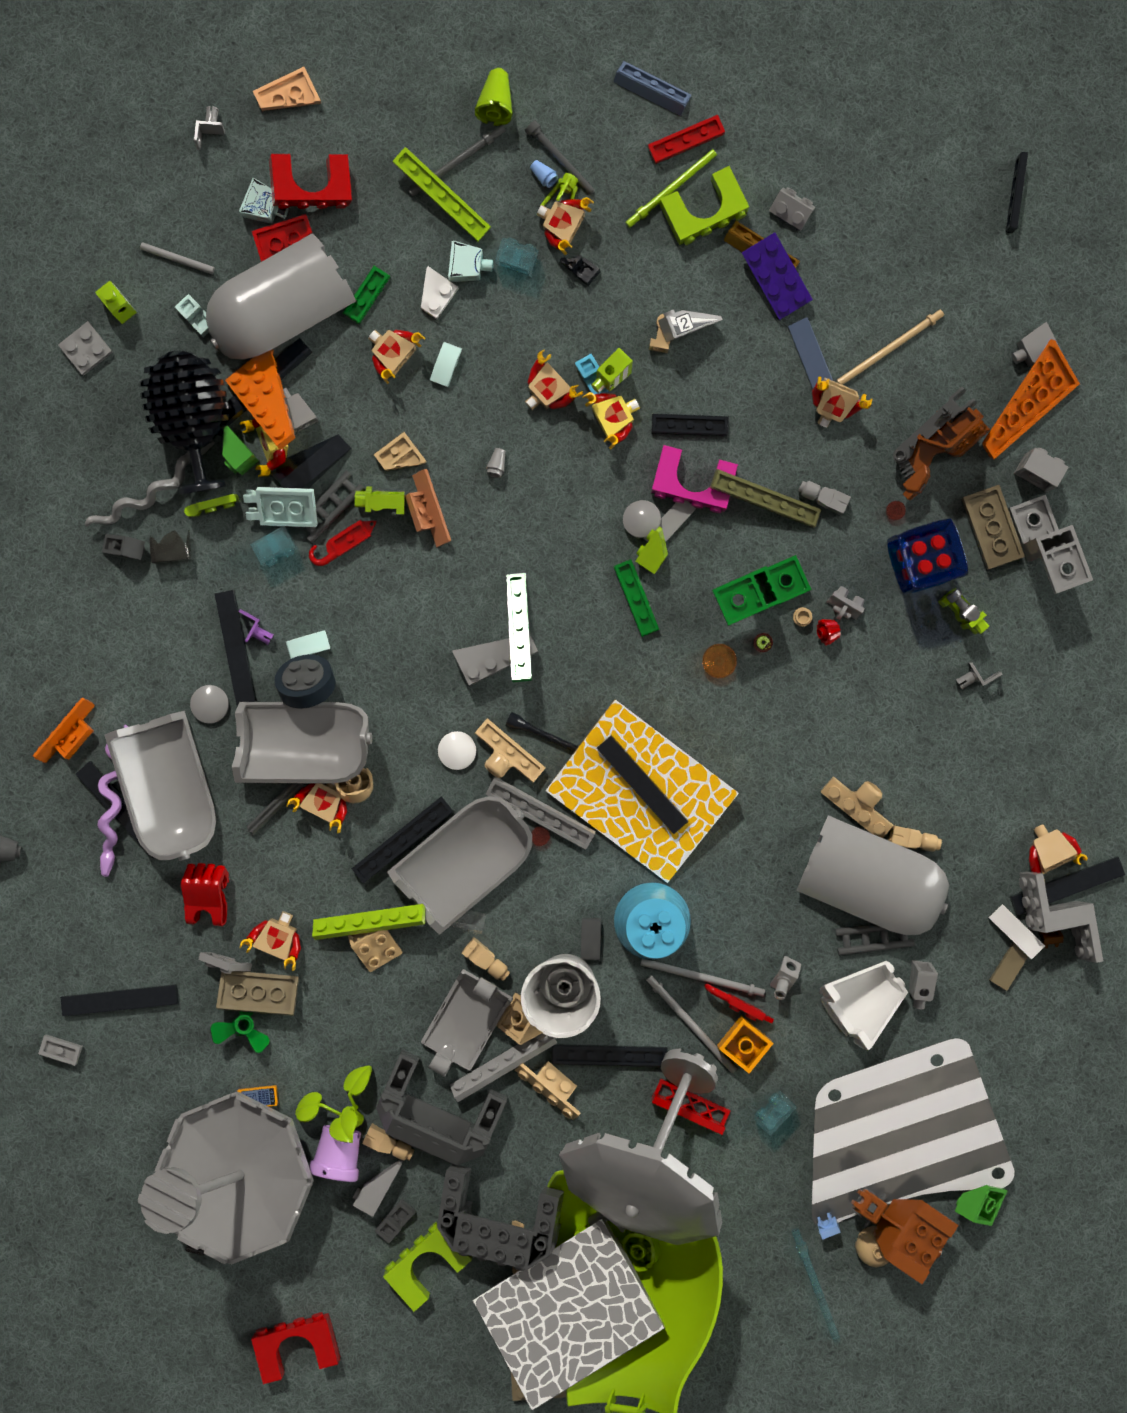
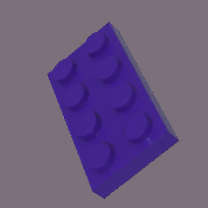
[742,232,813,320]

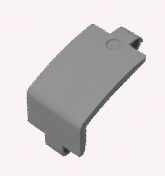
[421,969,513,1077]

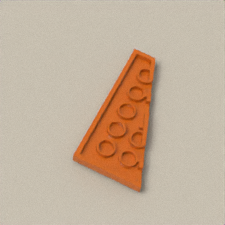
[982,339,1080,459]
[225,349,295,450]

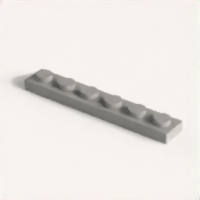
[485,777,596,850]
[450,1033,557,1102]

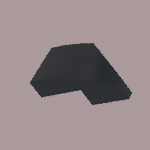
[560,255,601,286]

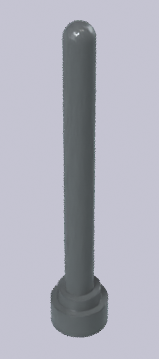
[525,120,594,194]

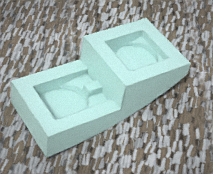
[175,294,209,338]
[430,342,462,387]
[286,630,330,659]

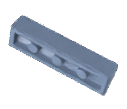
[614,61,691,116]
[788,317,833,389]

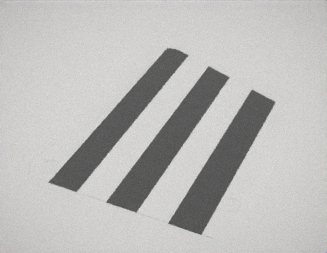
[812,1038,1015,1226]

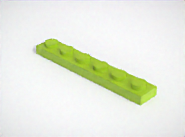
[392,147,491,242]
[312,904,425,940]

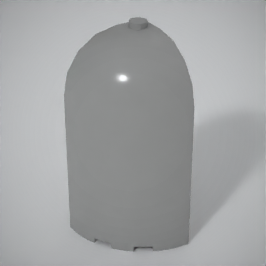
[206,233,356,359]
[232,702,373,783]
[104,711,216,861]
[387,796,532,935]
[797,816,949,935]

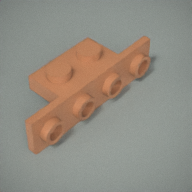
[405,469,451,547]

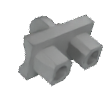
[827,586,865,620]

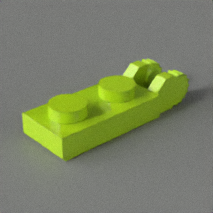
[184,494,239,517]

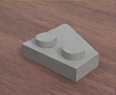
[198,952,252,974]

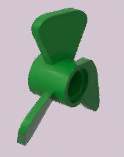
[210,1011,270,1053]

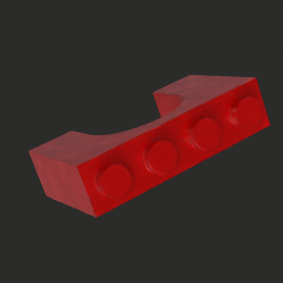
[269,154,352,209]
[251,1312,340,1384]

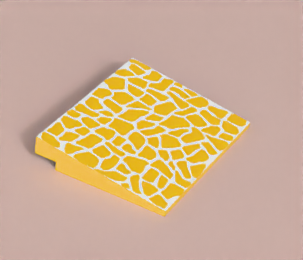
[545,700,739,883]

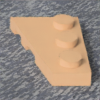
[253,67,321,111]

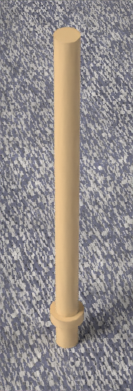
[836,309,944,385]

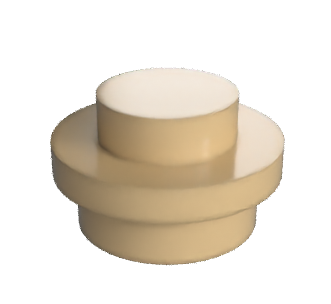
[793,607,812,627]

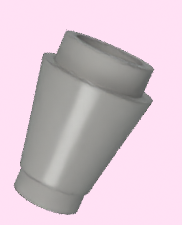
[486,448,506,478]

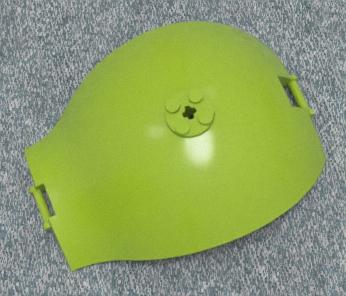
[547,1170,723,1413]

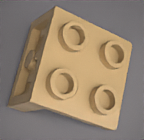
[348,930,402,972]

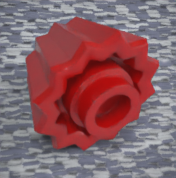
[817,619,841,646]

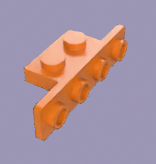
[33,698,95,763]

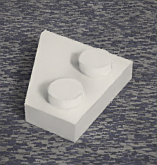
[421,266,459,319]

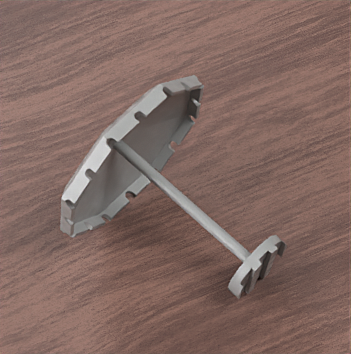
[559,1049,722,1245]
[138,1091,314,1265]

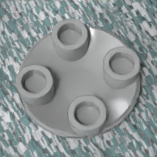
[623,500,661,538]
[190,685,229,723]

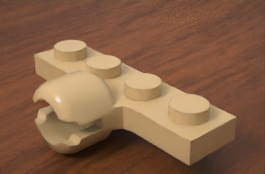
[474,718,545,783]
[821,776,893,838]

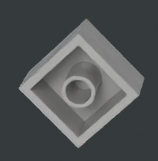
[1014,448,1069,492]

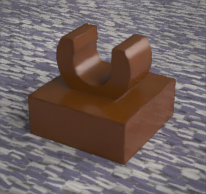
[1038,930,1064,949]

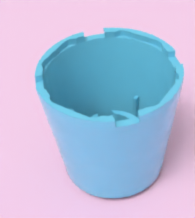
[614,883,691,960]

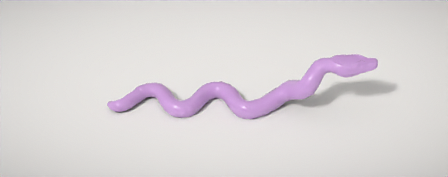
[97,725,128,877]

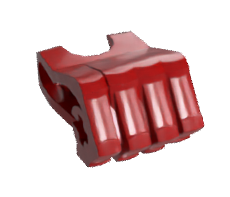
[181,863,229,927]

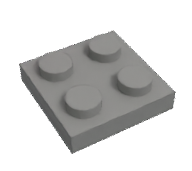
[58,321,113,376]

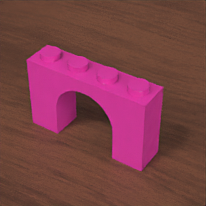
[651,445,738,513]

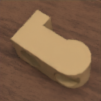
[649,314,670,353]

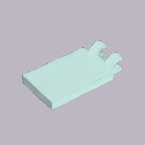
[243,487,318,527]

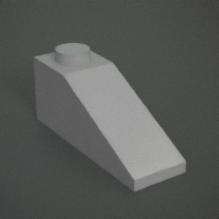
[352,1159,403,1217]

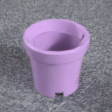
[309,1125,361,1182]

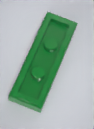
[343,266,390,325]

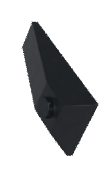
[270,434,352,489]

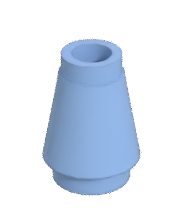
[530,160,558,188]

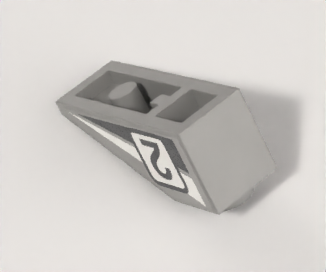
[658,310,723,342]

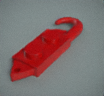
[309,520,377,566]
[704,984,774,1023]

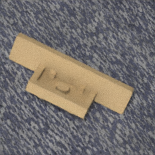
[515,1061,581,1120]

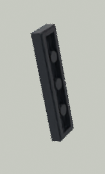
[1005,152,1028,233]
[651,414,729,436]

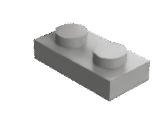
[38,1034,83,1066]

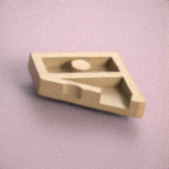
[374,432,427,471]

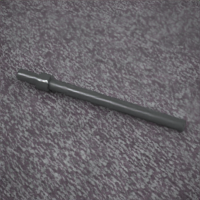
[408,125,506,197]

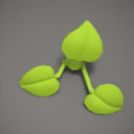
[295,1066,372,1143]

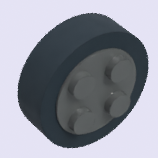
[274,654,336,709]

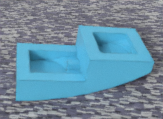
[575,354,608,394]

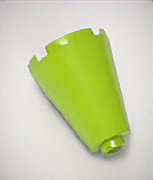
[475,68,513,126]

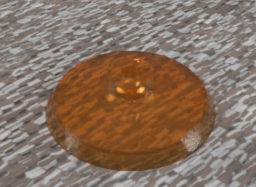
[702,644,737,678]

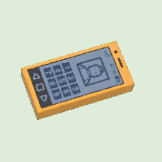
[237,1085,279,1106]

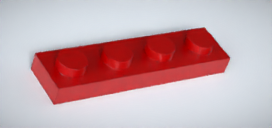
[648,115,725,164]

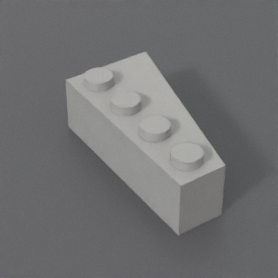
[452,634,538,686]

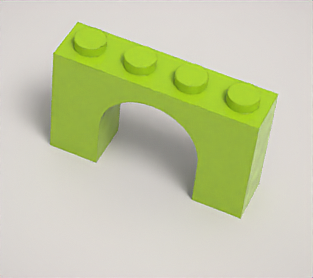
[659,166,749,245]
[383,1222,473,1312]

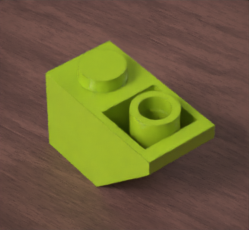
[635,526,668,574]

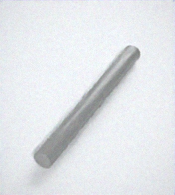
[140,242,215,275]

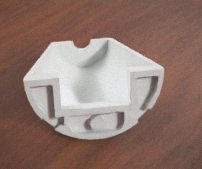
[819,961,908,1050]

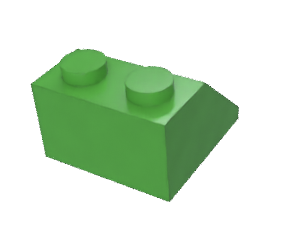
[222,426,259,475]
[955,1185,1007,1226]

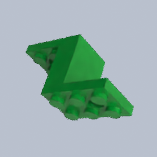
[712,555,811,626]

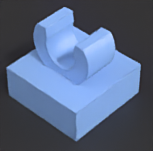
[817,1213,841,1239]

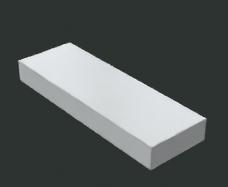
[989,904,1045,960]

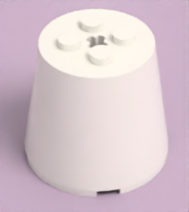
[521,954,601,1038]

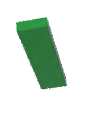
[613,559,660,637]

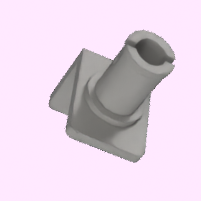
[194,106,225,150]
[956,662,1002,690]
[770,956,801,1000]

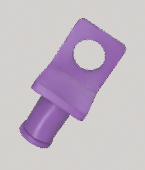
[239,609,274,645]

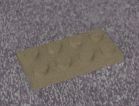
[961,485,1025,570]
[216,971,299,1016]

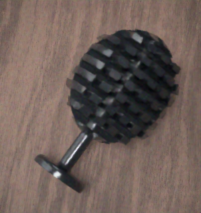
[139,351,230,495]

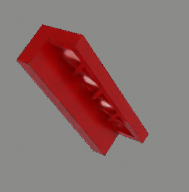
[651,1078,730,1135]

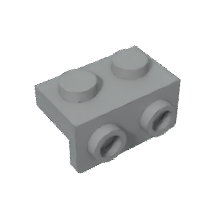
[769,187,815,230]

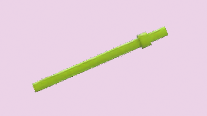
[625,149,717,228]

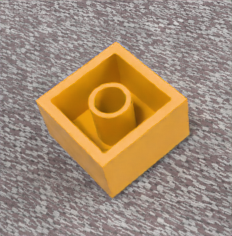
[717,1016,774,1073]

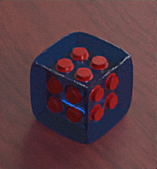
[887,518,968,595]

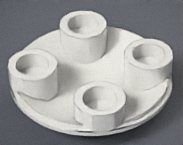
[438,731,476,770]

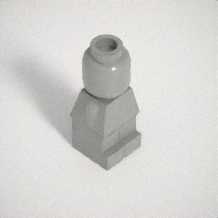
[798,481,851,515]

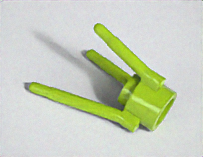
[540,173,578,206]

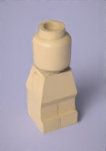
[888,825,942,852]
[462,937,510,981]
[362,1123,414,1161]

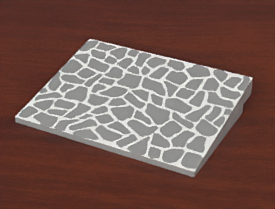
[473,1219,665,1410]

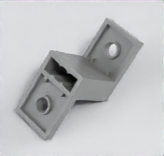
[1008,495,1093,594]
[1019,871,1103,963]

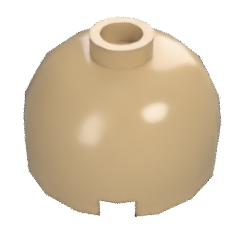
[334,768,373,803]
[855,1226,889,1268]

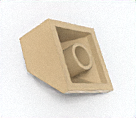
[496,993,543,1045]

